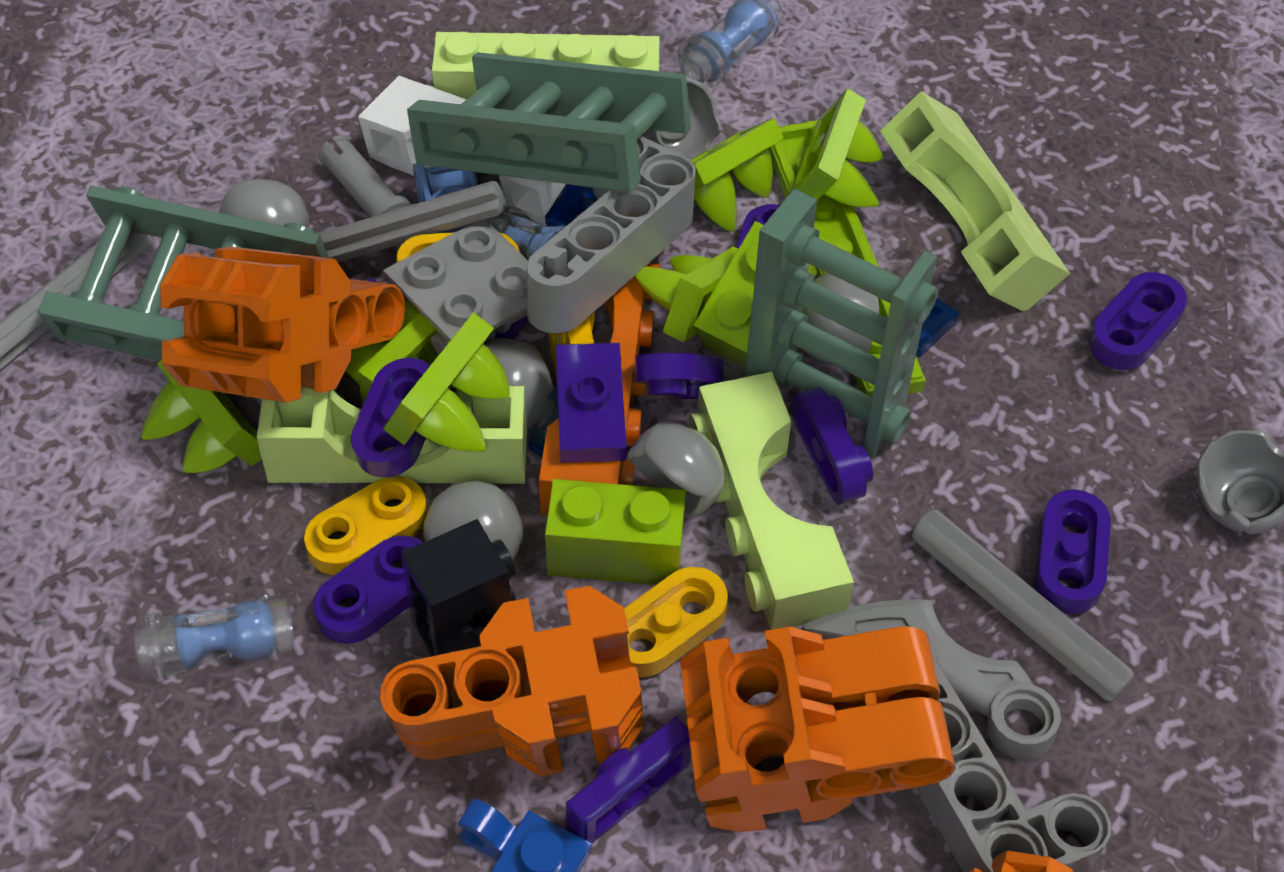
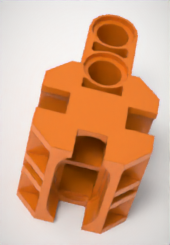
[160,246,405,403]
[380,586,644,777]
[680,626,955,832]

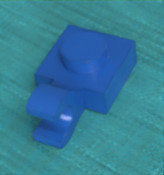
[458,798,592,872]

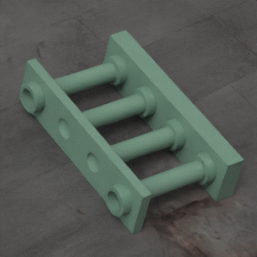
[407,52,691,192]
[37,185,329,361]
[745,189,939,459]

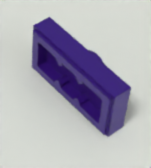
[556,343,626,463]
[566,716,691,843]

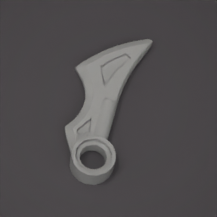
[803,599,1061,761]

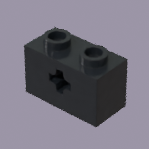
[401,519,517,656]

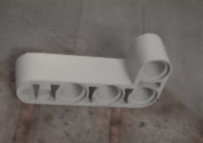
[526,136,696,333]
[916,654,1111,872]

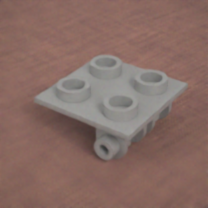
[383,219,528,355]

